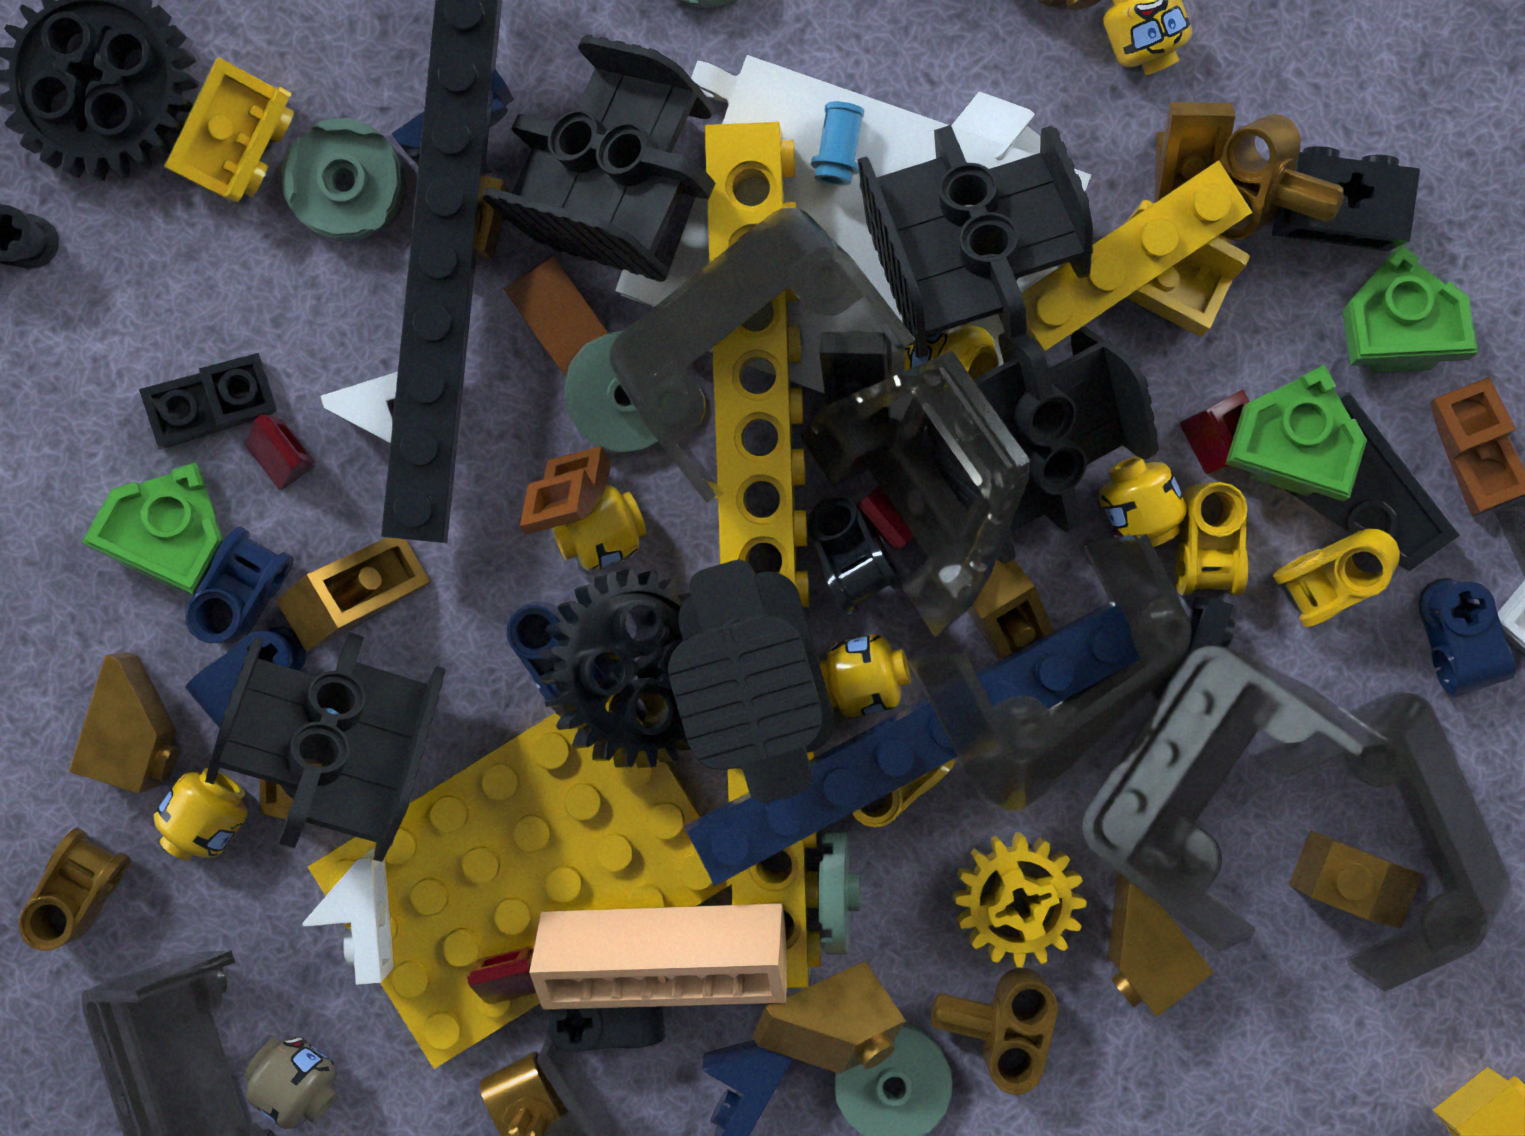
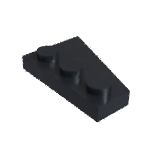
[1284,392,1460,571]

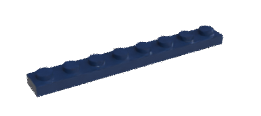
[684,602,1144,886]

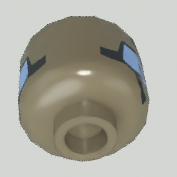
[244,1036,338,1129]

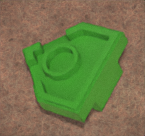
[1342,245,1478,373]
[1225,365,1367,501]
[81,462,224,596]

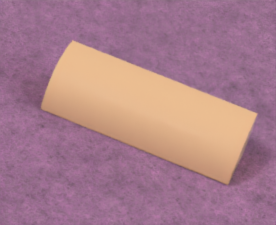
[529,904,787,1010]

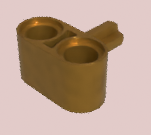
[1220,114,1344,241]
[931,968,1058,1095]
[480,1051,582,1136]

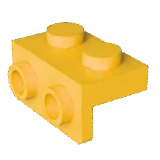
[164,57,294,202]
[1125,200,1250,338]

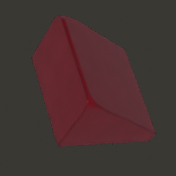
[1179,390,1250,474]
[246,414,314,490]
[857,479,925,549]
[467,946,537,1004]

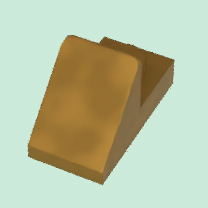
[1154,102,1236,203]

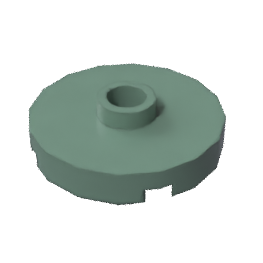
[281,118,406,242]
[563,330,685,452]
[819,831,861,955]
[833,1022,953,1136]

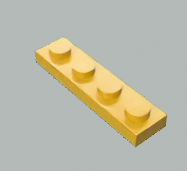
[1021,160,1253,352]

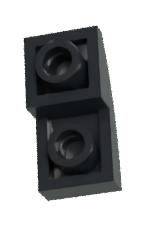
[139,353,277,450]

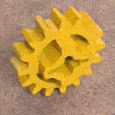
[952,832,1086,968]

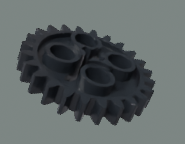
[0,0,199,181]
[539,569,691,768]

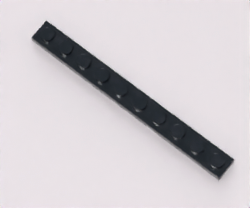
[381,0,502,543]

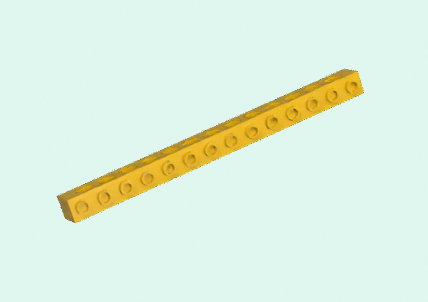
[705,121,821,988]

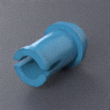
[810,101,865,186]

